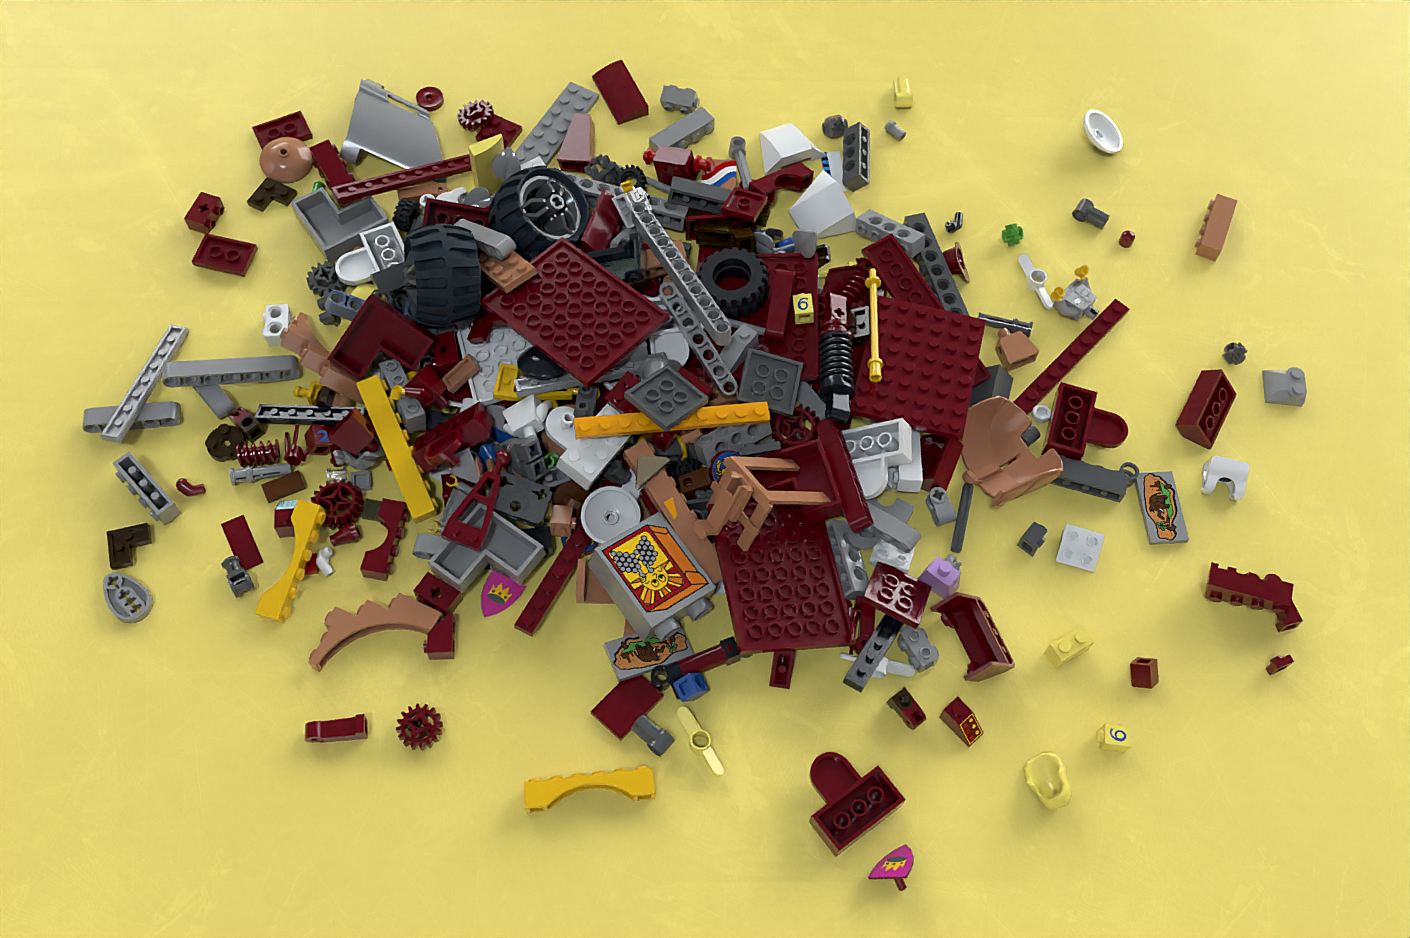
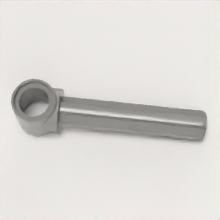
[728,136,752,190]

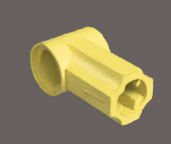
[893,76,913,108]

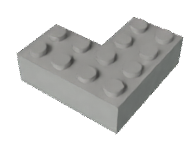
[291,187,389,263]
[428,503,545,593]

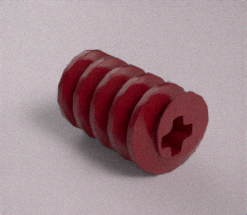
[837,271,870,310]
[236,439,280,468]

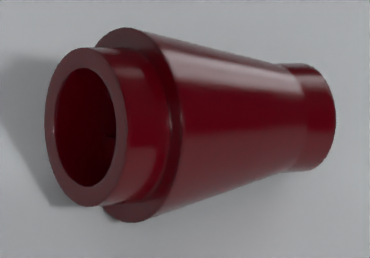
[329,524,361,547]

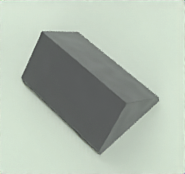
[969,364,1013,407]

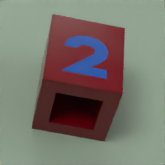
[304,424,334,455]

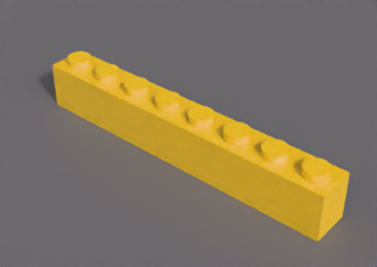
[356,374,439,524]

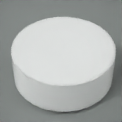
[1031,404,1051,424]

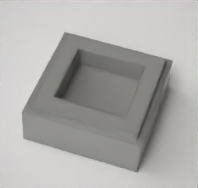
[351,470,372,491]

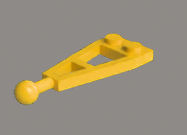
[493,363,600,401]

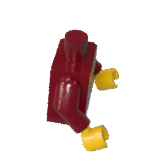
[390,364,449,410]

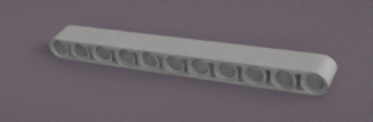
[631,202,731,346]

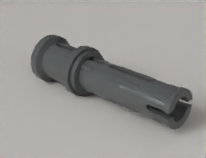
[978,312,1033,338]

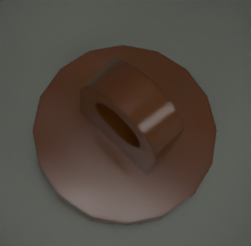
[552,480,590,519]

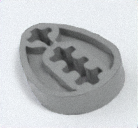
[103,573,153,623]

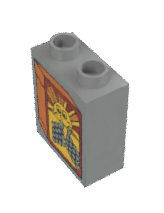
[588,511,716,642]

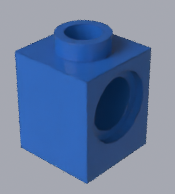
[673,673,710,702]

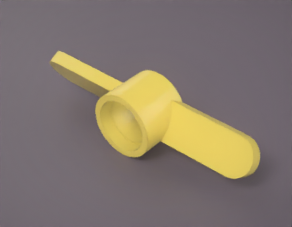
[677,706,724,777]

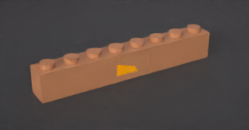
[623,439,723,585]

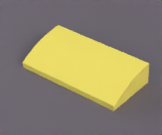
[468,134,504,196]

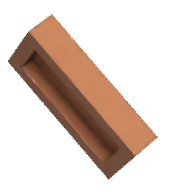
[442,354,480,394]

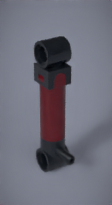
[651,636,753,700]

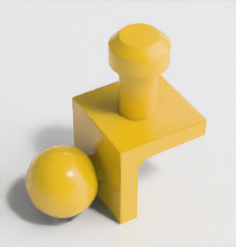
[293,379,333,406]

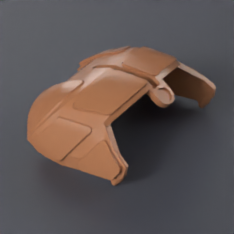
[959,396,1063,507]

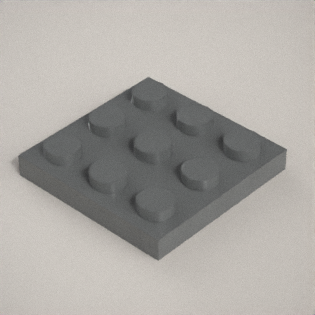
[736,348,803,417]
[624,364,708,432]

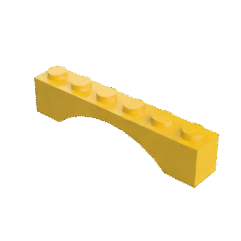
[255,499,326,624]
[524,766,655,814]

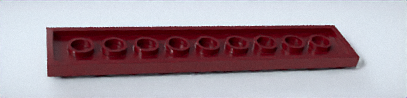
[861,233,991,388]

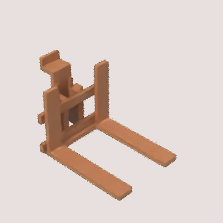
[692,456,831,551]

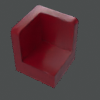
[1130,657,1159,689]

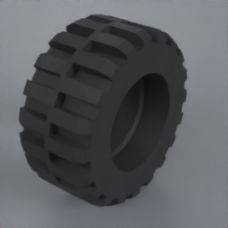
[697,247,768,320]

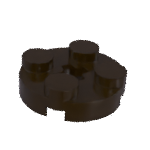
[205,424,246,462]

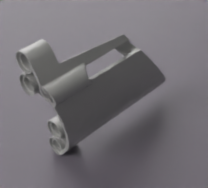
[339,79,447,183]

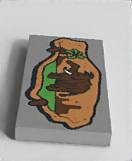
[1134,471,1189,545]
[604,621,694,682]

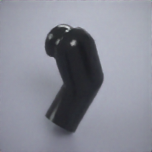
[945,212,963,233]

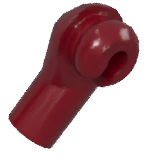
[176,478,205,497]

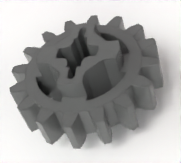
[306,261,347,297]

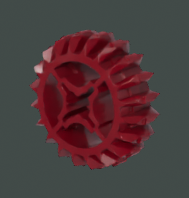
[770,403,820,449]
[311,479,365,530]

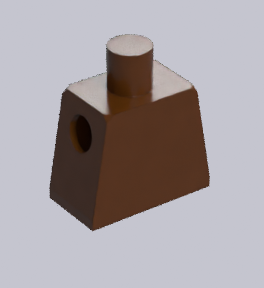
[675,467,712,500]

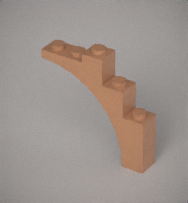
[279,312,366,404]
[309,593,444,672]

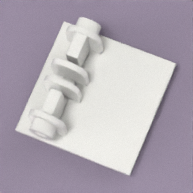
[1056,524,1105,572]
[869,538,915,574]

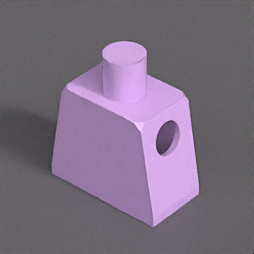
[917,557,961,599]

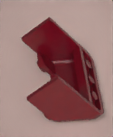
[930,592,1015,682]

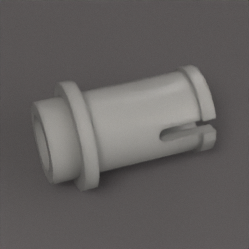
[884,121,906,141]

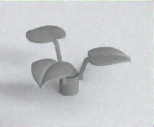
[464,147,521,208]
[753,229,817,258]

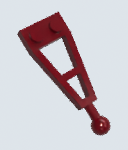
[441,450,511,552]

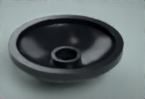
[517,346,567,380]

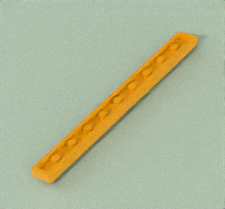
[573,402,770,439]

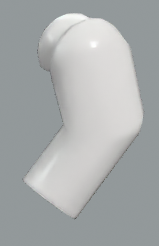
[316,547,334,577]

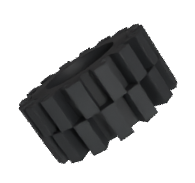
[614,164,647,190]
[392,198,420,233]
[666,457,701,486]

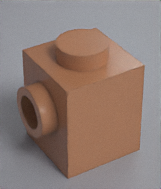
[550,505,576,537]

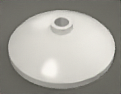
[1083,110,1123,154]
[581,486,641,544]

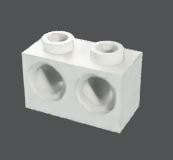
[262,304,292,346]

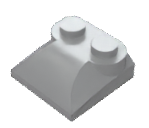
[1262,367,1307,407]

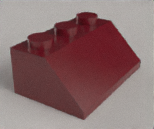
[920,434,964,493]

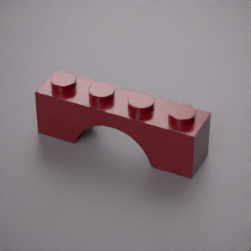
[748,162,814,206]
[360,498,410,581]

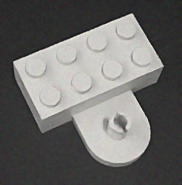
[335,222,407,300]
[646,294,705,367]
[545,404,634,490]
[842,418,912,499]

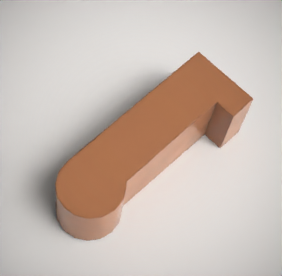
[397,183,448,204]

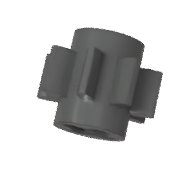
[1222,342,1248,365]

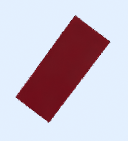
[221,515,264,570]

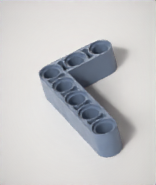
[325,290,419,324]

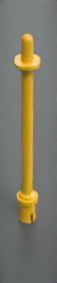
[865,268,883,382]

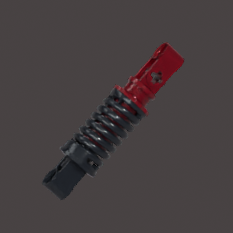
[818,292,855,424]

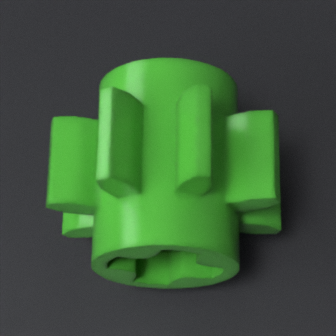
[1002,223,1024,246]

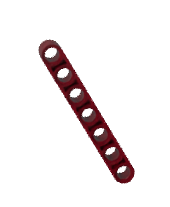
[816,418,874,534]

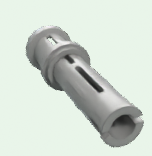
[230,463,292,485]

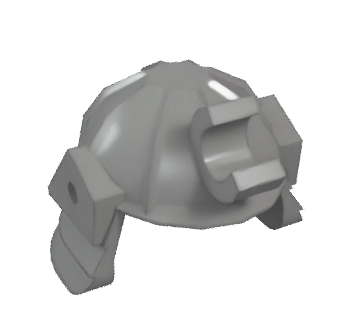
[333,435,385,471]

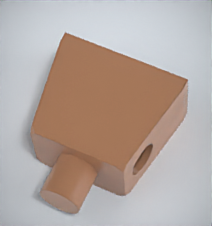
[995,328,1039,372]

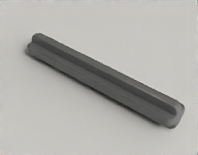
[950,483,974,553]

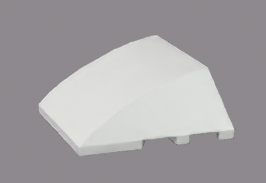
[759,123,826,176]
[788,170,856,239]

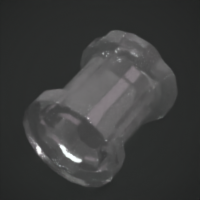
[326,467,350,484]

